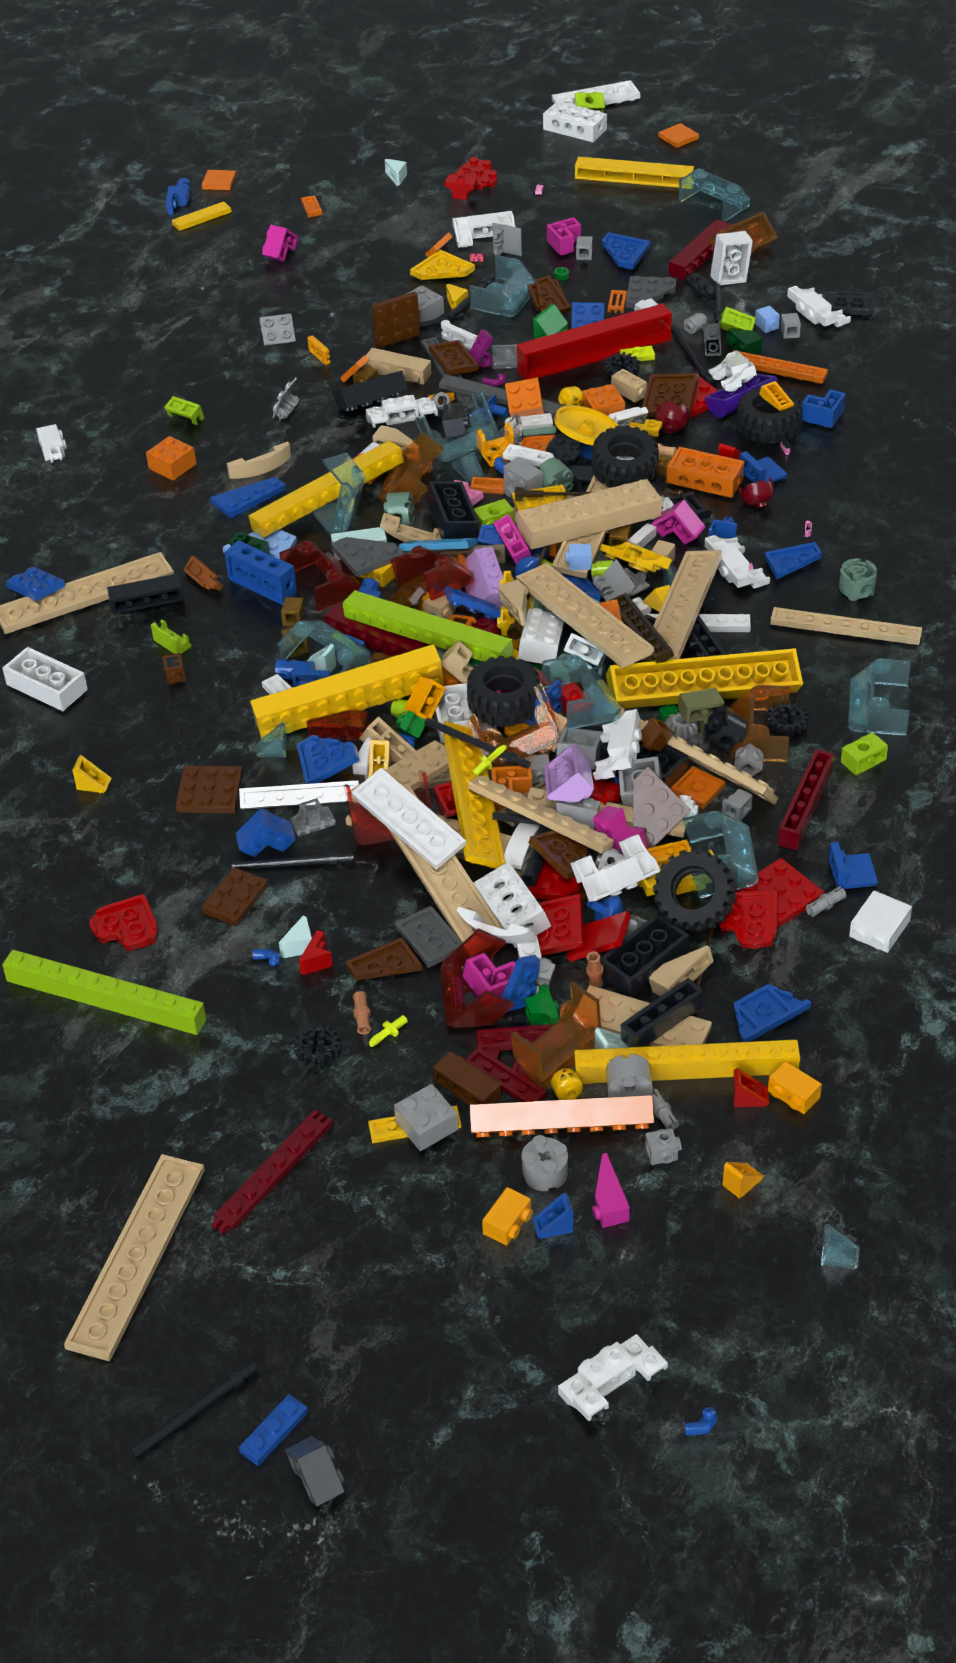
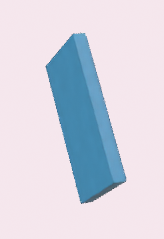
[399,538,478,551]

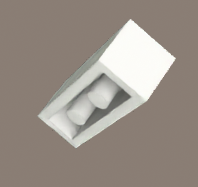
[628,523,656,548]

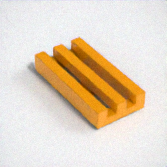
[307,335,330,365]

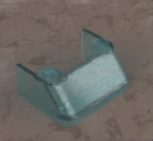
[679,169,750,222]
[470,255,535,317]
[415,390,499,462]
[312,453,365,536]
[277,619,371,674]
[542,654,621,730]
[848,658,911,735]
[683,811,759,899]

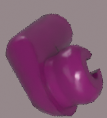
[482,374,506,387]

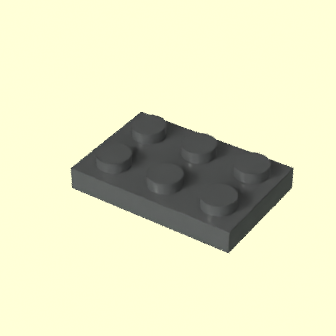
[395,906,464,968]

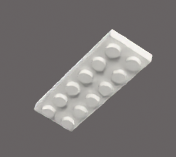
[552,80,640,106]
[351,768,466,870]

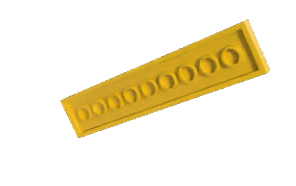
[443,721,505,869]

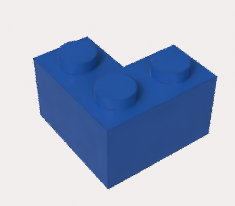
[801,389,846,428]
[236,808,296,857]

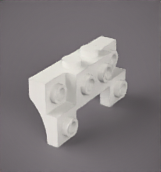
[452,211,515,248]
[787,286,851,327]
[708,351,757,392]
[366,395,438,428]
[705,535,770,588]
[593,709,642,780]
[570,834,660,902]
[558,1334,668,1421]

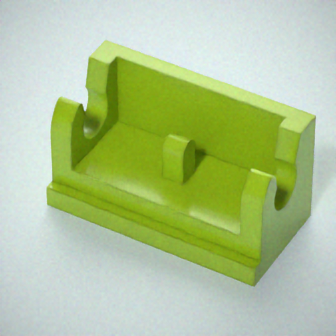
[718,307,756,331]
[164,396,204,425]
[151,619,191,654]

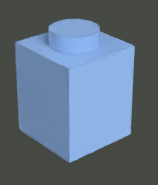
[755,306,780,333]
[565,544,592,570]

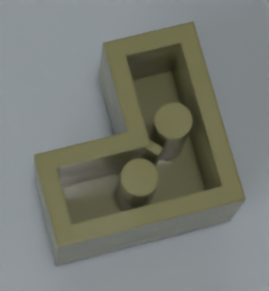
[678,688,724,734]

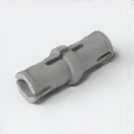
[806,886,846,917]
[650,1089,679,1130]

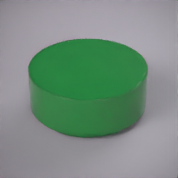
[554,267,569,280]
[659,704,678,721]

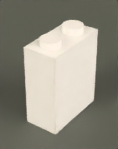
[849,891,912,953]

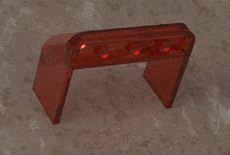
[279,541,361,612]
[391,546,475,601]
[343,770,433,845]
[440,928,514,1029]

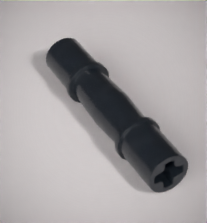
[520,824,554,886]

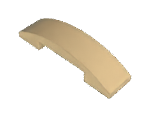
[227,442,291,479]
[380,513,441,542]

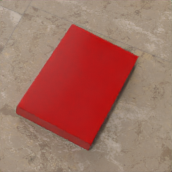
[566,911,631,962]

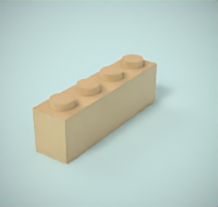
[364,348,432,385]

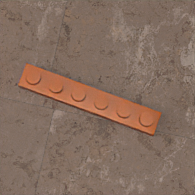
[733,350,828,384]

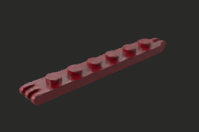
[212,1110,334,1234]

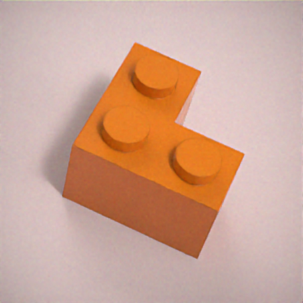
[491,766,532,812]

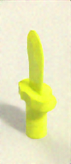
[472,745,507,777]
[369,1015,408,1047]

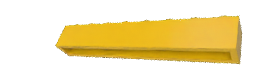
[575,157,694,189]

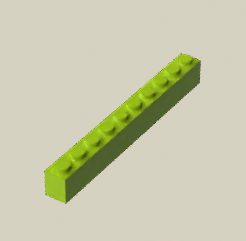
[343,591,514,662]
[2,950,207,1035]

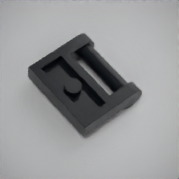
[669,491,712,519]

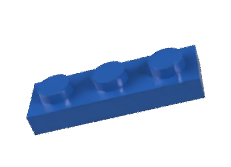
[239,1394,308,1466]

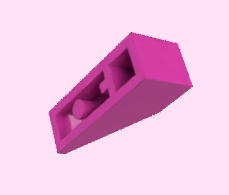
[493,514,532,565]
[592,1153,630,1228]

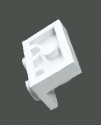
[609,407,649,427]

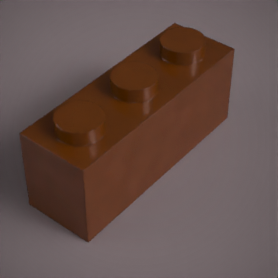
[433,1051,501,1105]

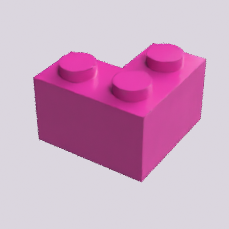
[547,217,581,255]
[262,225,299,262]
[651,500,706,545]
[593,806,647,855]
[463,953,515,1007]

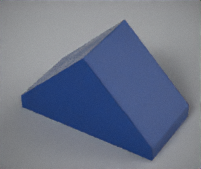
[532,1193,573,1239]

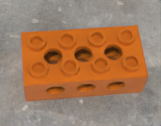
[667,447,745,498]

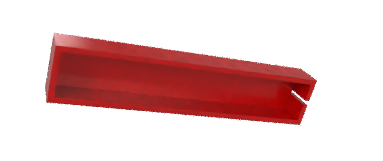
[516,303,672,380]

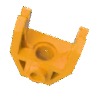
[476,422,514,467]

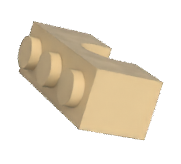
[441,641,473,684]

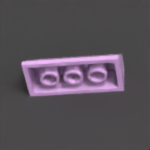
[460,547,503,614]
[544,743,594,802]

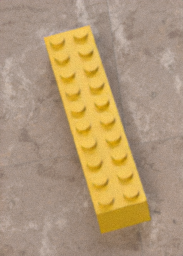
[250,644,444,741]
[606,648,803,709]

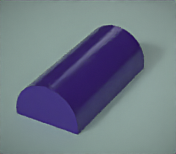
[705,373,777,418]

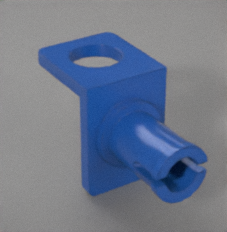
[473,395,509,421]
[708,516,737,539]

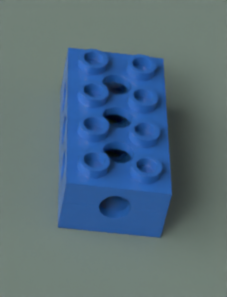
[225,540,297,605]

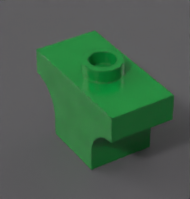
[395,710,425,739]
[525,985,559,1026]

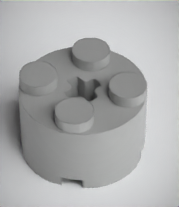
[606,1054,653,1098]
[522,1135,568,1191]

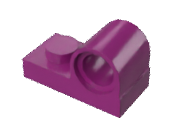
[469,329,494,367]

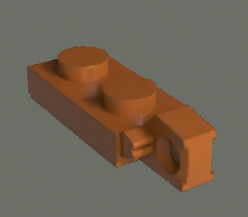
[183,555,224,591]

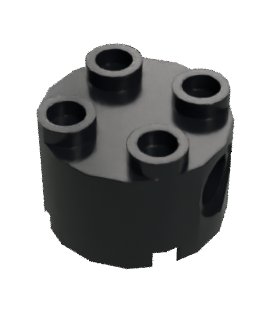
[546,434,582,466]
[703,705,747,753]

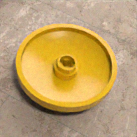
[554,405,619,445]

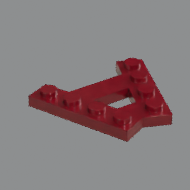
[465,1023,566,1102]

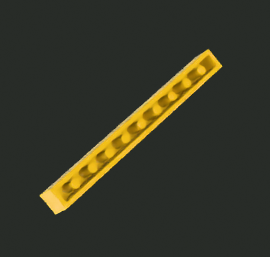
[248,440,404,538]
[574,1040,800,1084]

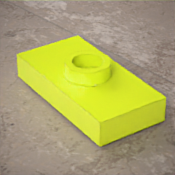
[620,346,655,362]

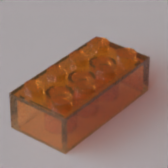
[709,211,778,254]

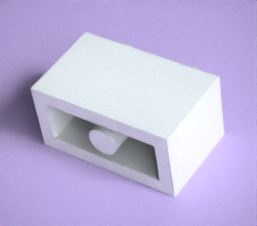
[564,633,607,668]

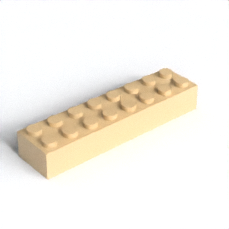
[517,479,662,549]

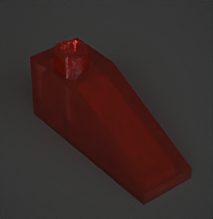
[307,710,369,741]

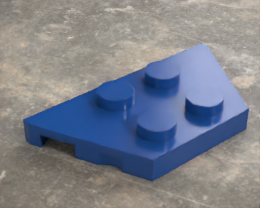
[733,984,811,1042]

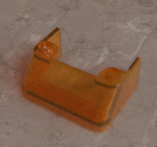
[378,432,444,505]
[466,682,560,767]
[728,685,790,762]
[511,982,601,1090]

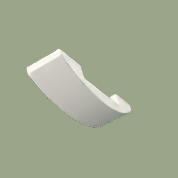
[504,823,539,869]
[457,907,537,944]

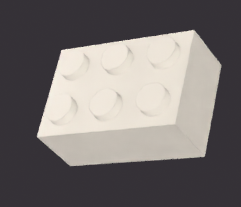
[710,231,753,285]
[434,683,478,744]

